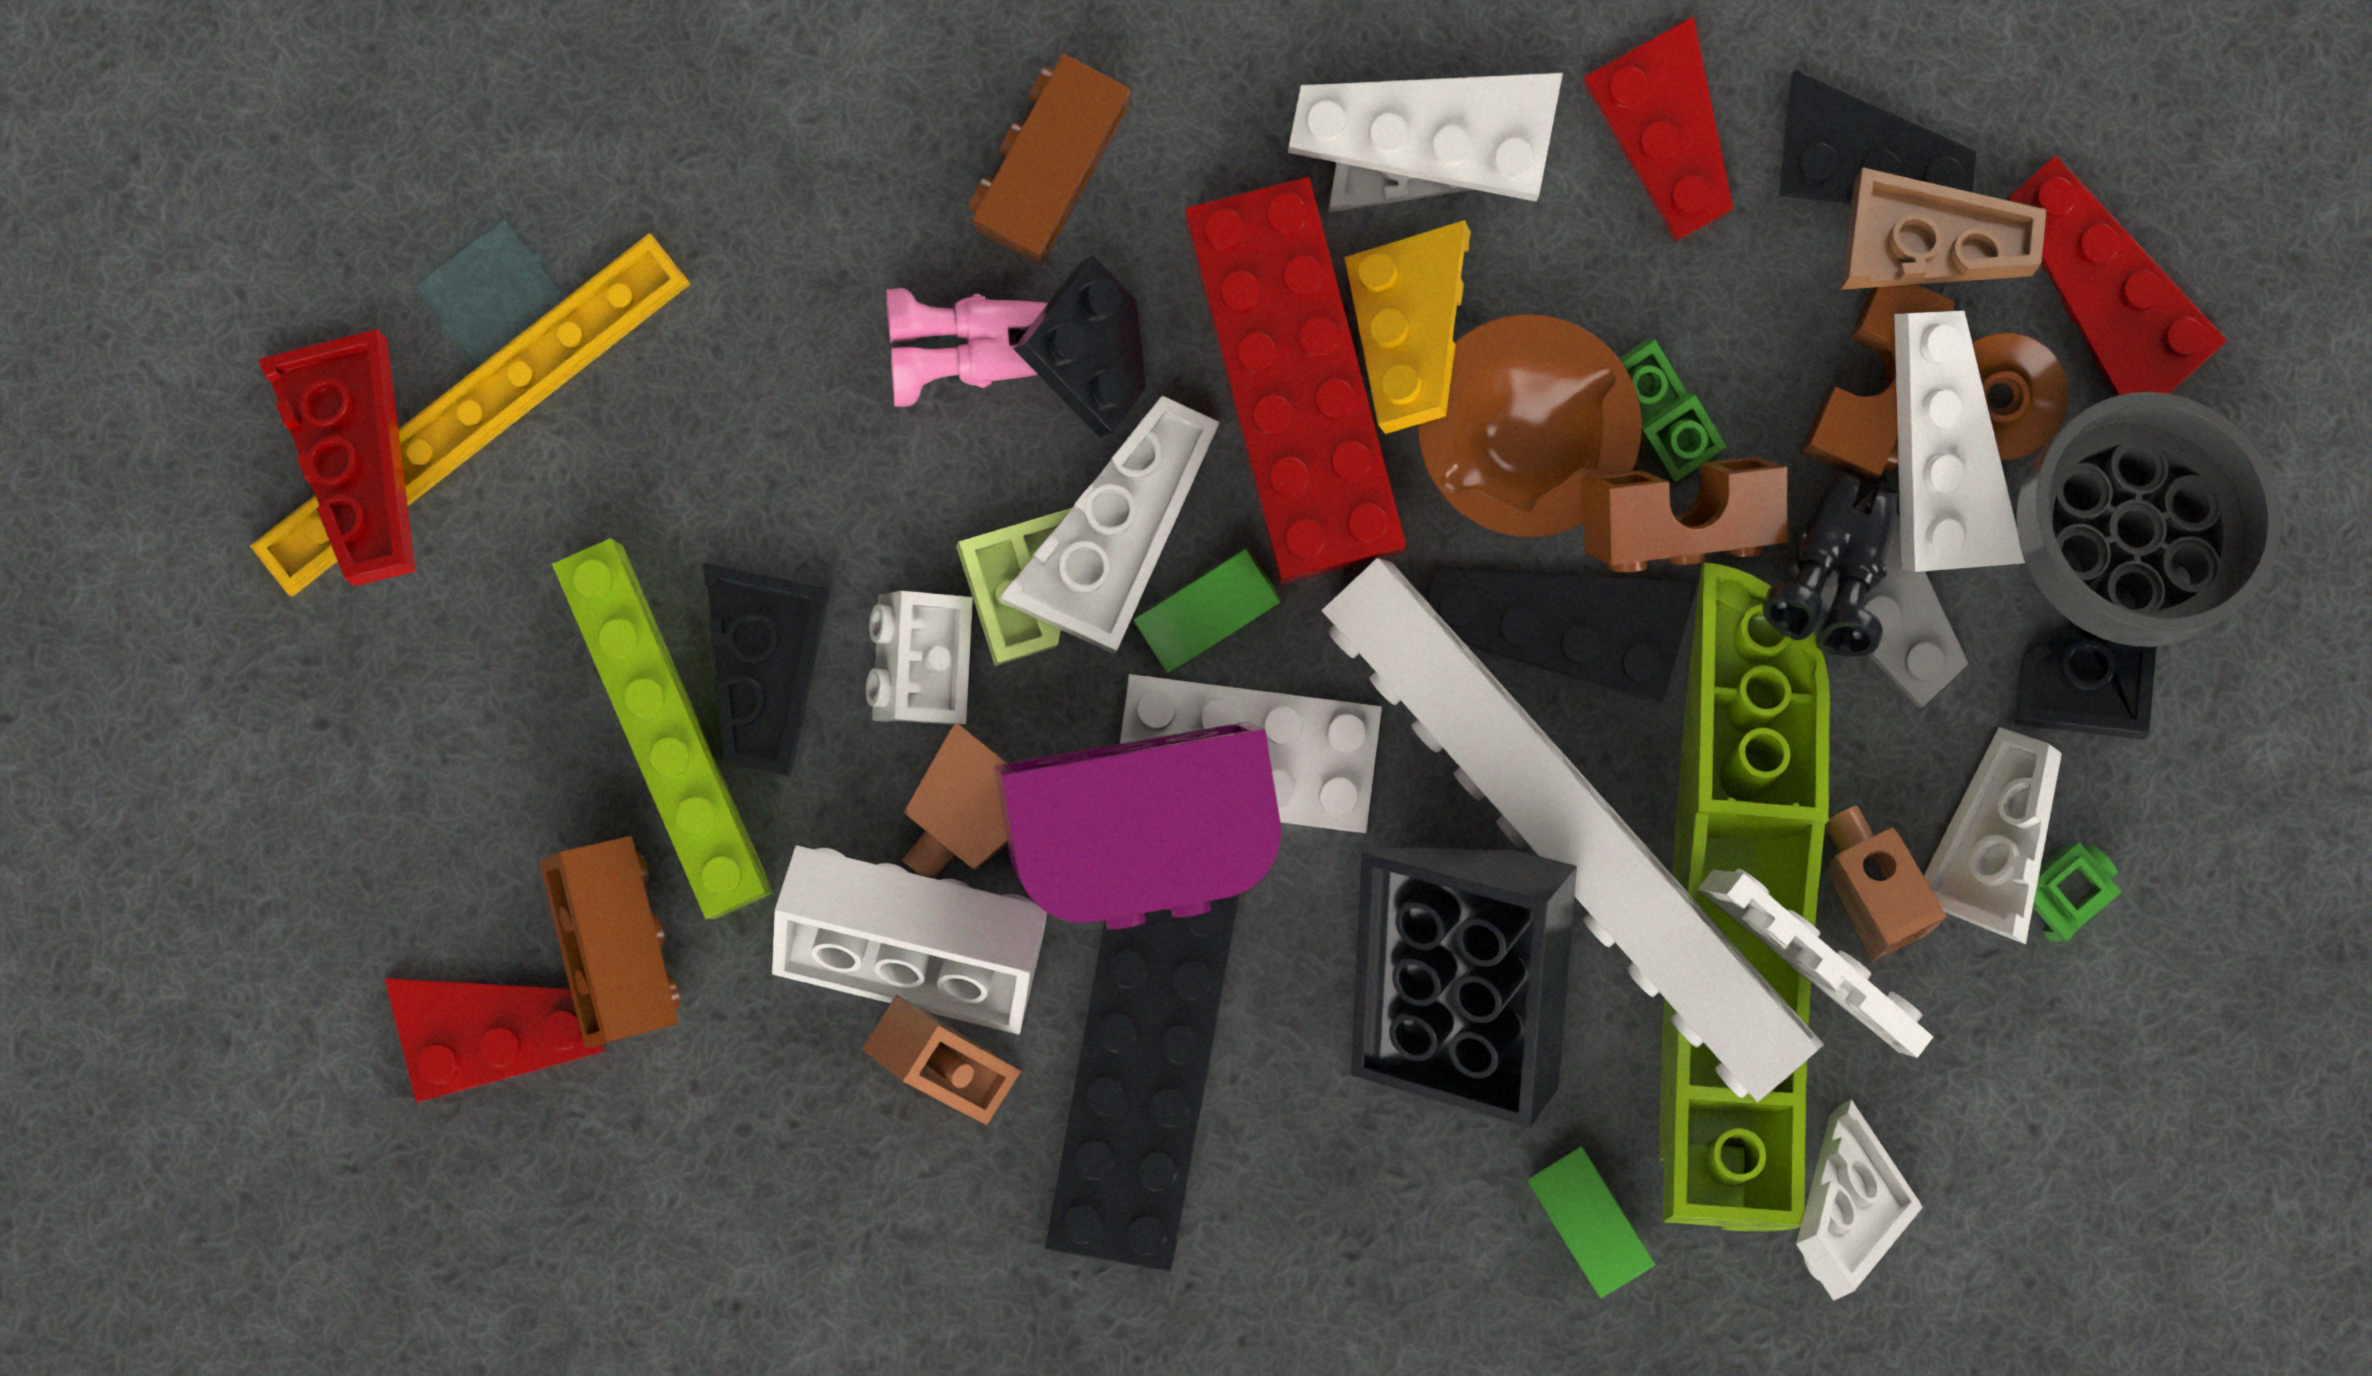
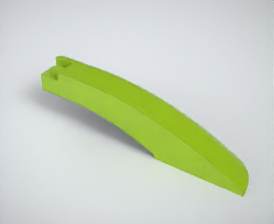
[1659,562,1830,1231]

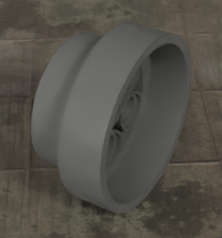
[2017,392,2281,647]

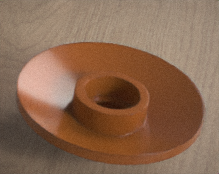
[1972,333,2069,460]

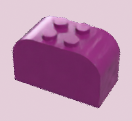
[994,721,1281,929]

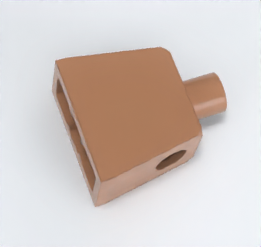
[902,722,1007,879]
[1825,805,1947,962]

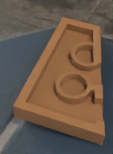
[1841,168,2046,290]

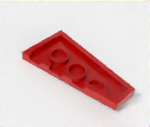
[2006,155,2228,396]
[258,329,416,586]

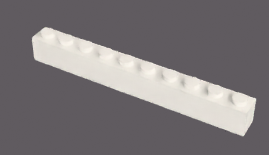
[1322,558,1824,1102]

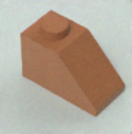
[862,994,1021,1125]

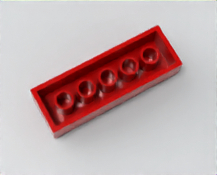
[1185,177,1406,586]

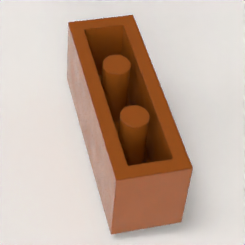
[969,53,1131,266]
[539,836,680,1048]

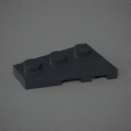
[1779,69,1977,204]
[703,563,830,777]

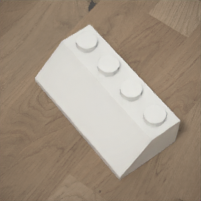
[772,845,1047,1035]

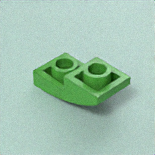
[1618,338,1727,483]
[1133,546,1282,673]
[1527,1146,1656,1299]

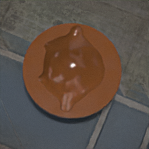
[1417,315,1642,538]

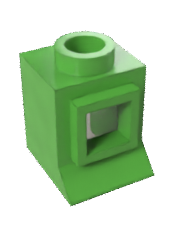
[2033,842,2121,942]

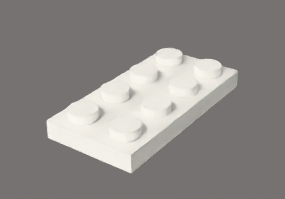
[1120,674,1382,833]

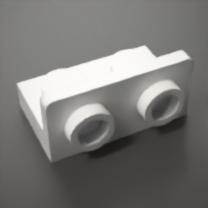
[866,591,973,725]

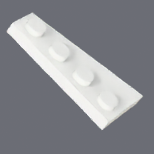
[1288,73,1563,201]
[1894,311,2025,572]
[998,396,1220,654]
[1697,868,1933,1058]

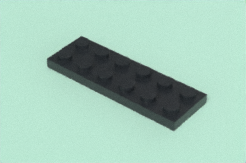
[1045,894,1239,1272]

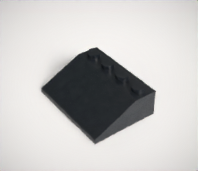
[1351,847,1577,1128]

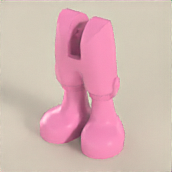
[886,288,1048,407]

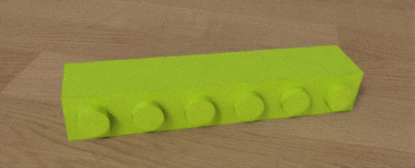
[552,538,774,919]

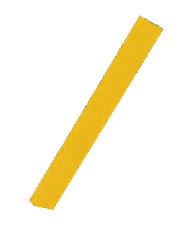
[250,232,691,597]

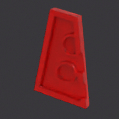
[1582,16,1733,242]
[384,978,606,1103]

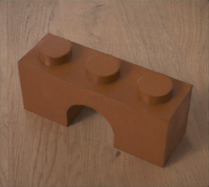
[1799,284,1956,483]
[1583,456,1788,572]

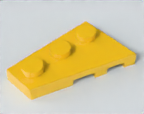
[1344,220,1471,434]

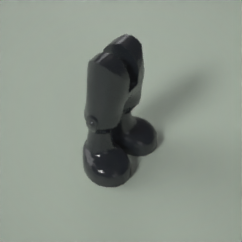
[1762,470,1898,657]

